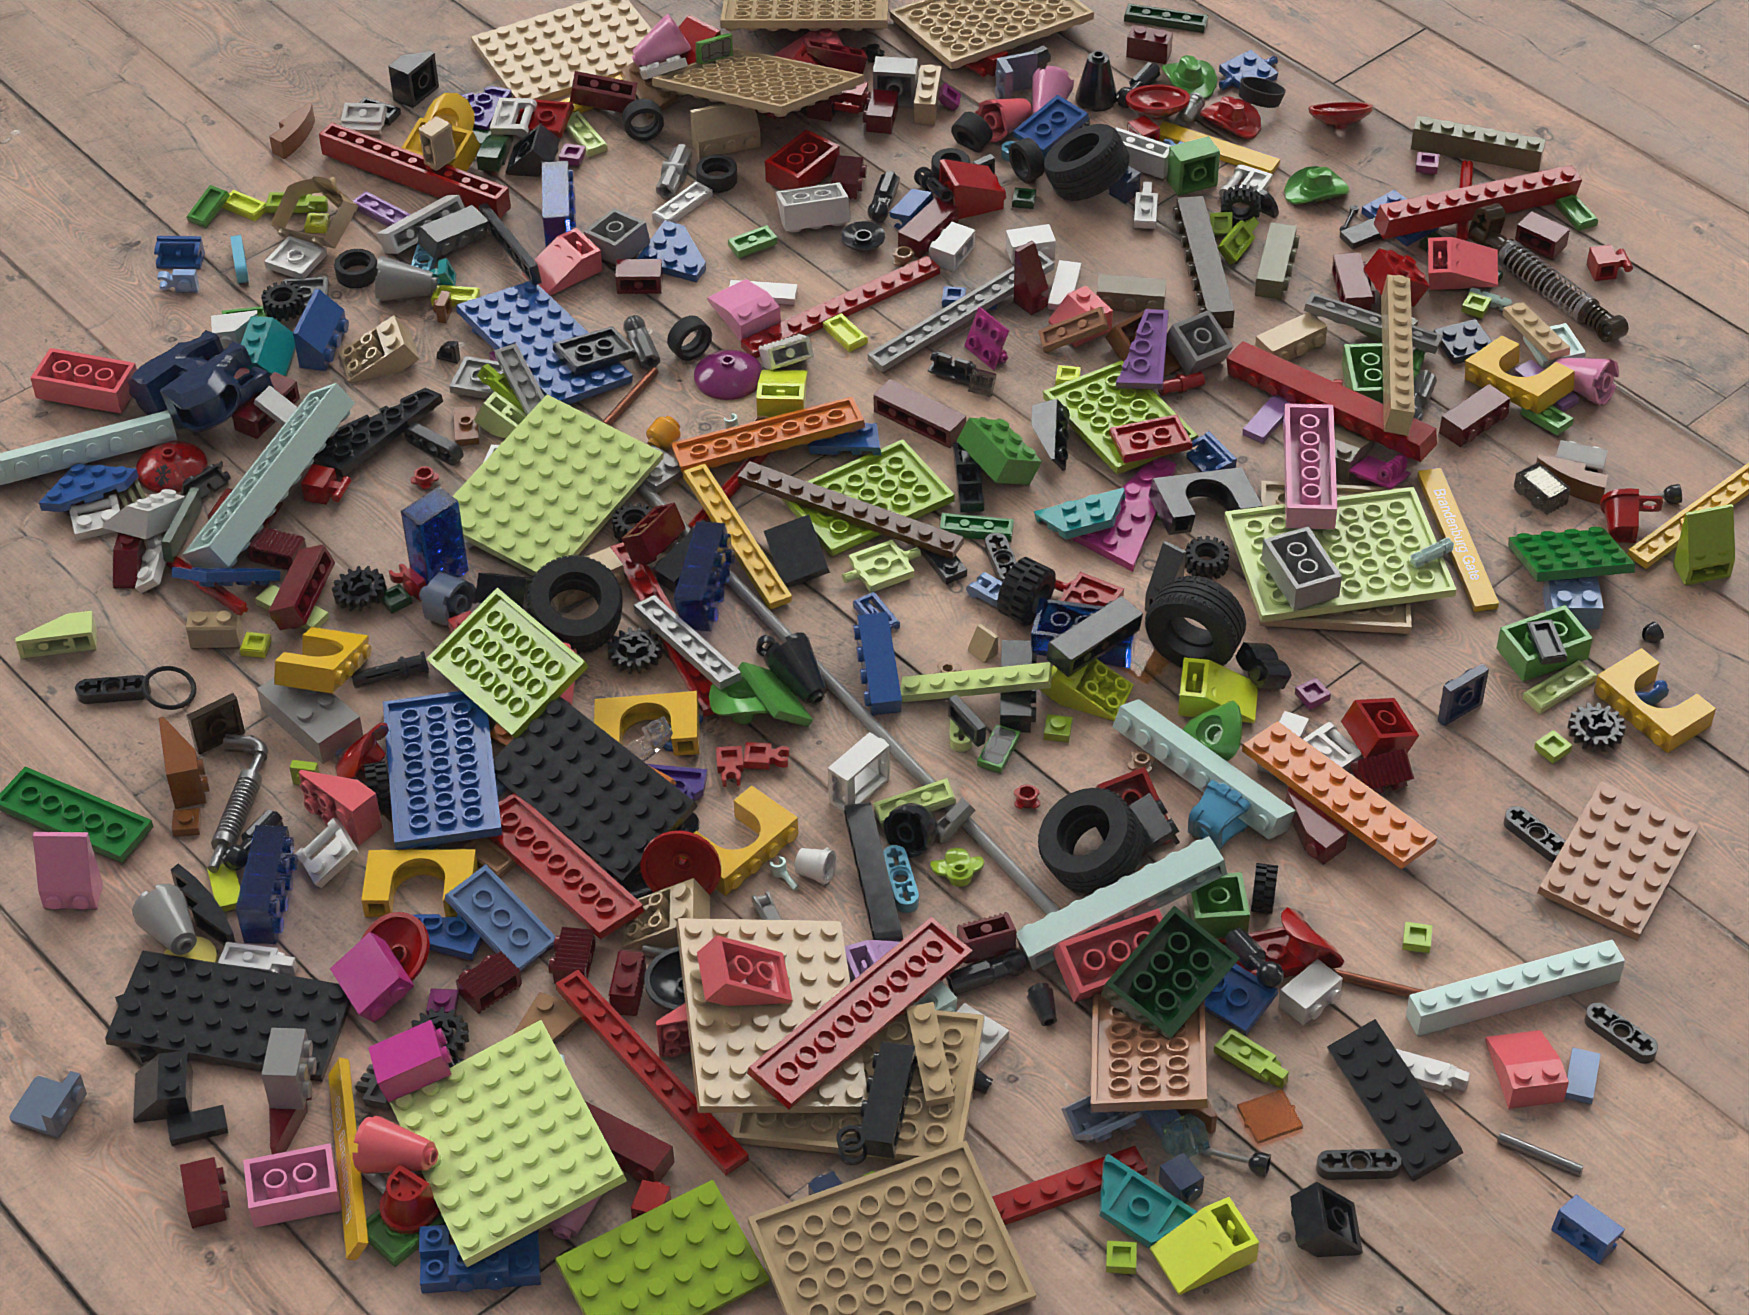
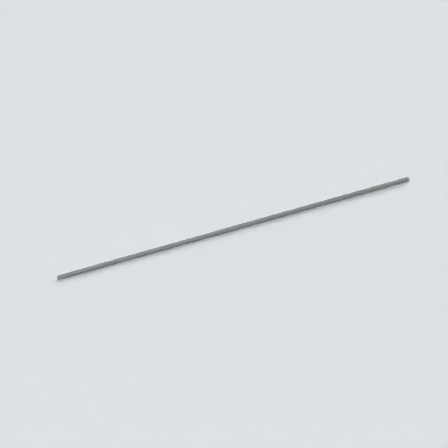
[569,404,1060,914]

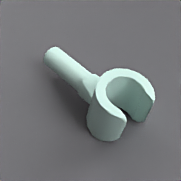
[724,413,739,429]
[770,856,799,891]

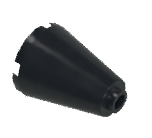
[1075,50,1117,112]
[764,632,827,704]

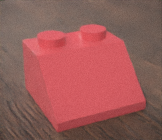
[1048,286,1113,348]

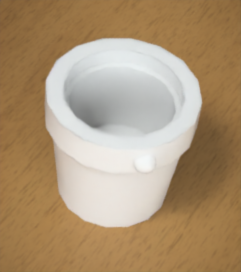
[795,847,836,885]

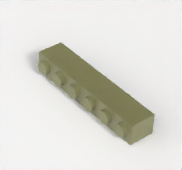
[1411,116,1546,172]

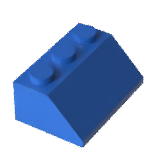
[293,289,349,371]

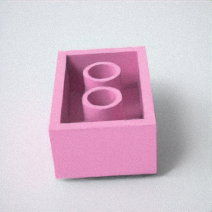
[243,1143,342,1228]

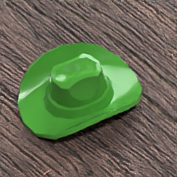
[1162,55,1217,101]
[1284,166,1350,205]
[709,675,770,724]
[1182,701,1242,761]

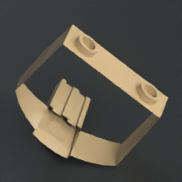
[271,176,358,249]

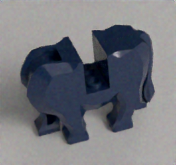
[128,330,274,433]

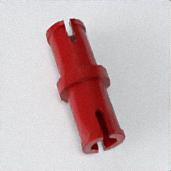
[1158,371,1205,396]

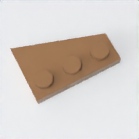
[621,62,679,119]
[512,992,584,1043]

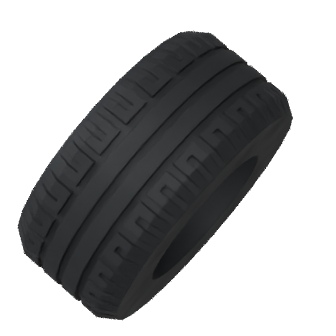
[1043,124,1130,201]
[527,555,623,654]
[1145,576,1246,668]
[1038,788,1145,894]

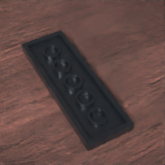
[1327,1019,1463,1182]

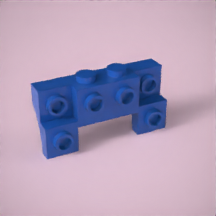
[419,1225,541,1294]

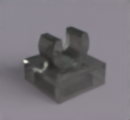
[968,368,997,397]

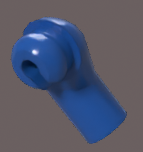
[1635,680,1669,705]

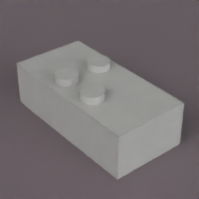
[257,678,363,764]

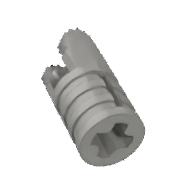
[1175,93,1205,127]

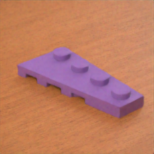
[1116,309,1169,389]

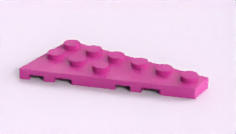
[1073,457,1176,572]

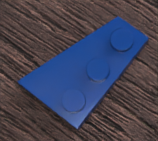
[808,423,882,456]
[413,914,483,961]

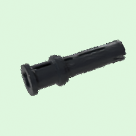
[914,166,953,202]
[351,651,429,688]

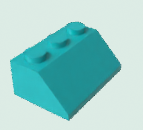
[241,316,296,376]

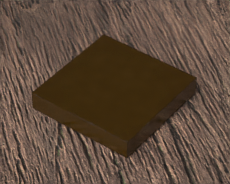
[186,693,245,755]

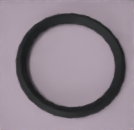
[142,666,197,710]

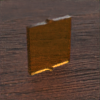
[1112,638,1170,684]
[1237,1089,1303,1144]

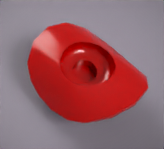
[1200,96,1261,139]
[335,723,389,779]
[1281,907,1345,968]

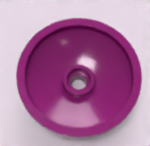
[694,350,763,400]

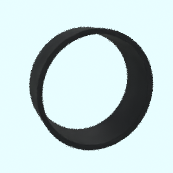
[1239,77,1286,108]

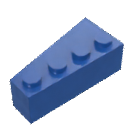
[853,612,902,716]

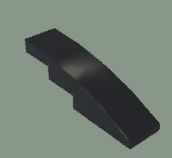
[953,443,984,512]
[170,864,236,946]

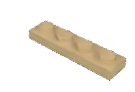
[1503,302,1570,361]
[906,1002,955,1107]

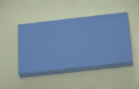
[444,865,555,973]

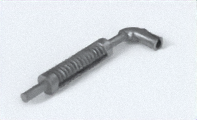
[208,734,268,873]

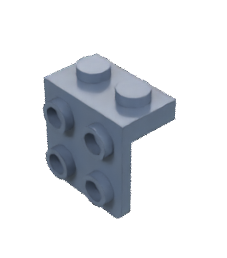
[995,51,1038,99]
[9,1071,87,1138]
[1061,1094,1142,1143]

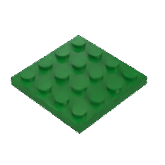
[1508,527,1635,582]

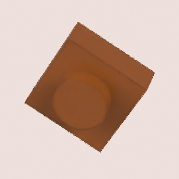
[433,291,453,323]
[172,808,201,837]

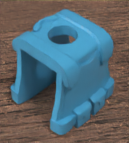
[1188,780,1251,851]

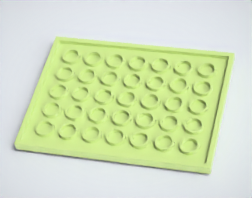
[433,395,664,576]
[1224,487,1456,623]
[389,1020,627,1267]

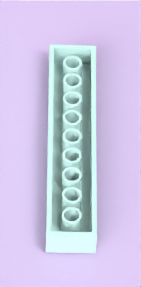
[182,383,355,569]

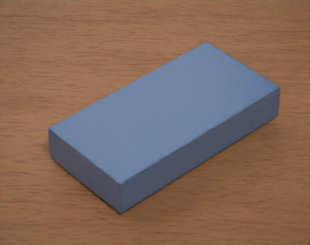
[1565,1047,1601,1104]

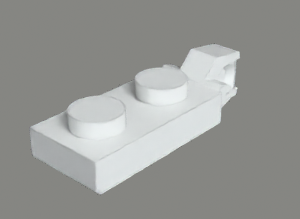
[1134,182,1158,229]
[135,534,166,593]
[218,942,298,976]
[1396,1049,1470,1092]

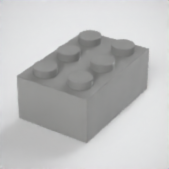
[1261,526,1342,610]

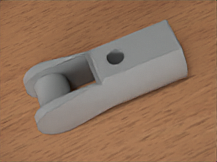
[937,797,976,844]
[752,891,782,920]

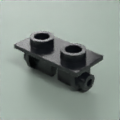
[927,351,979,385]
[181,461,231,499]

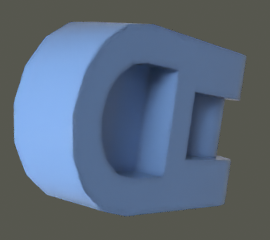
[966,572,1002,607]

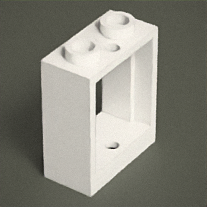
[828,732,890,812]

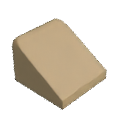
[968,624,998,662]

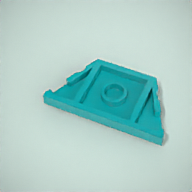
[1034,487,1126,539]
[1099,1154,1198,1248]

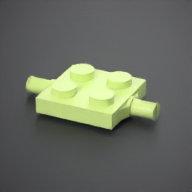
[842,540,921,593]

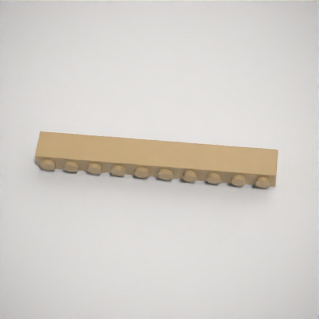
[1381,275,1415,436]

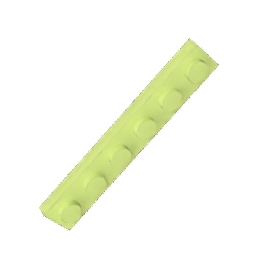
[900,662,1052,702]

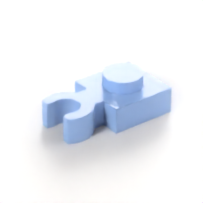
[157,269,199,293]

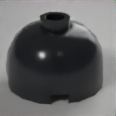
[884,803,938,858]

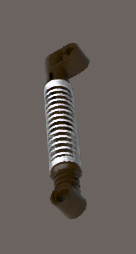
[1468,203,1629,342]

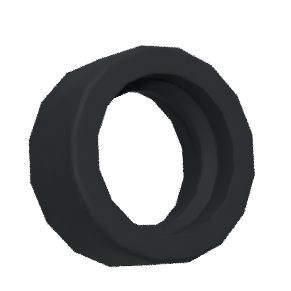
[622,99,664,141]
[1009,138,1044,182]
[696,154,738,193]
[334,249,378,288]
[667,315,713,361]

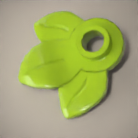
[930,848,984,887]

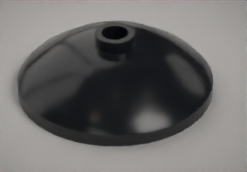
[644,946,685,1012]

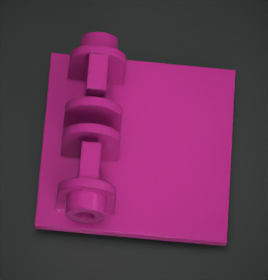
[964,307,1009,370]
[1348,455,1411,489]

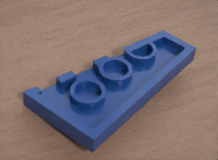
[172,567,280,587]

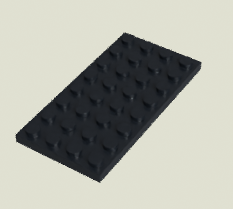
[493,696,698,885]
[105,950,351,1082]

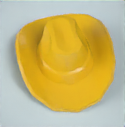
[424,93,475,131]

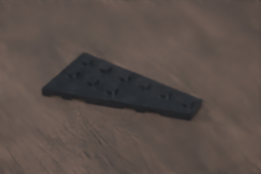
[312,388,443,477]

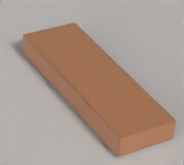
[1038,306,1109,353]

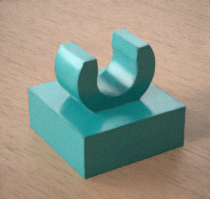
[430,258,457,286]

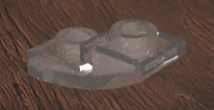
[624,716,673,762]

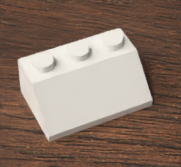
[776,182,850,232]
[103,489,185,539]

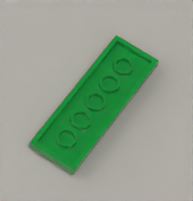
[0,766,154,863]

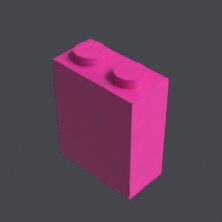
[330,932,414,1023]
[368,1020,452,1102]

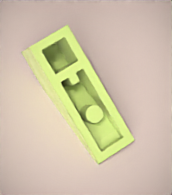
[473,391,526,439]
[15,611,97,659]

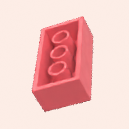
[30,348,137,414]
[1053,908,1163,1003]

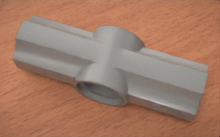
[656,144,692,199]

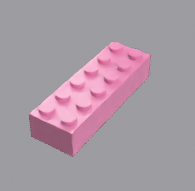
[1283,404,1337,529]

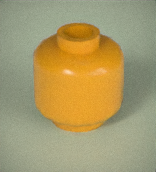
[646,416,681,451]

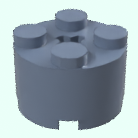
[419,572,476,627]

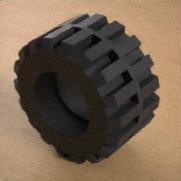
[997,557,1056,626]

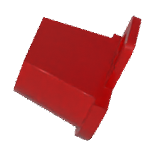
[1600,488,1663,543]
[379,1165,441,1234]

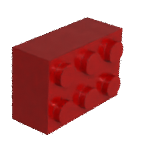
[765,129,840,191]

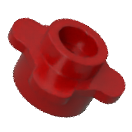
[410,466,439,489]
[1014,784,1040,809]

